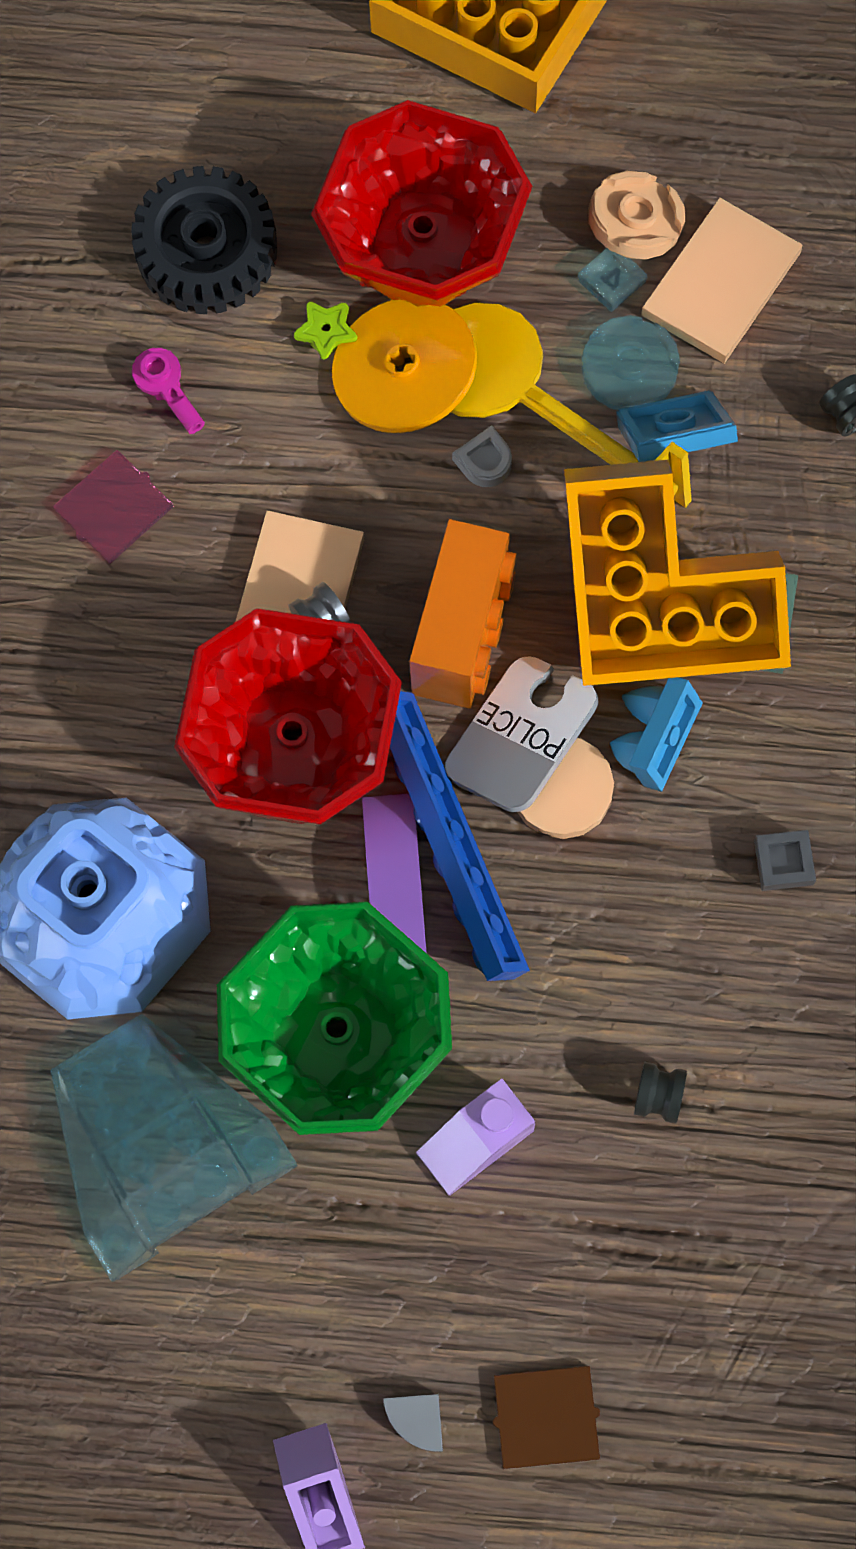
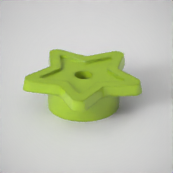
[294,302,357,359]

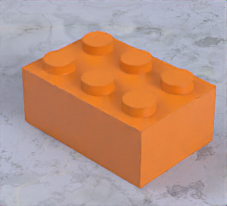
[409,519,517,709]

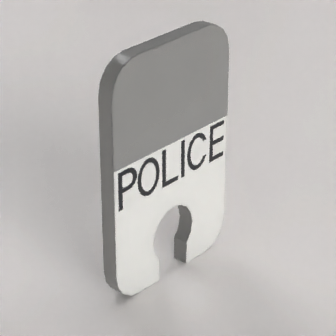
[445,656,598,812]

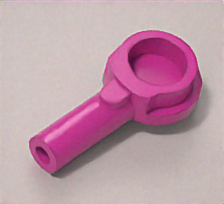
[132,348,205,434]

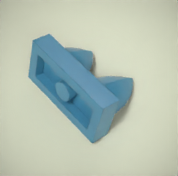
[610,677,703,792]

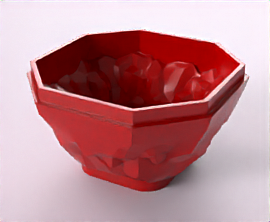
[311,100,533,307]
[174,608,402,825]

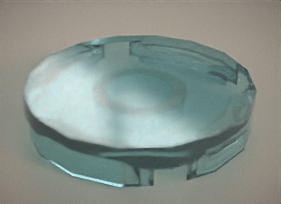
[581,315,680,410]

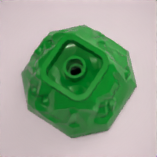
[217,902,452,1135]

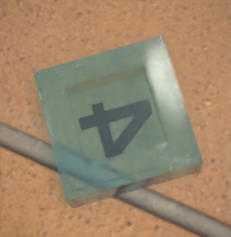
[578,248,647,312]

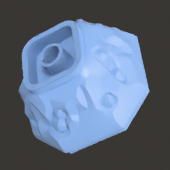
[0,798,211,1020]

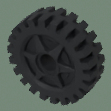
[131,166,277,314]

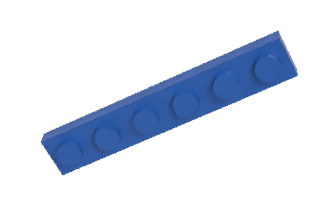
[390,691,530,981]

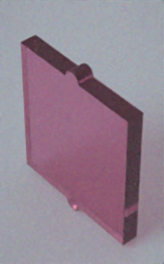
[53,450,174,564]

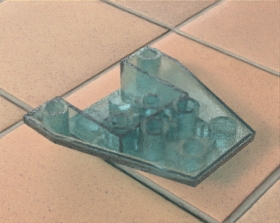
[50,1014,298,1282]

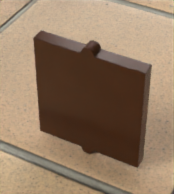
[493,1366,600,1469]

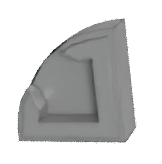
[383,1394,443,1452]

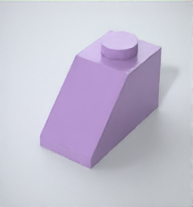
[416,1078,535,1196]
[273,1423,365,1549]

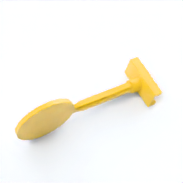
[451,303,692,508]

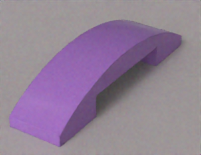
[362,794,427,953]

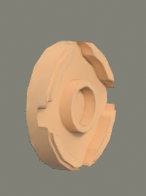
[588,171,685,259]
[517,738,614,839]

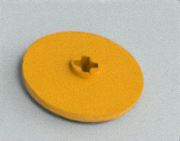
[332,300,477,433]

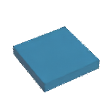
[616,390,738,462]

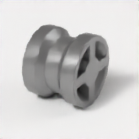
[289,582,351,623]

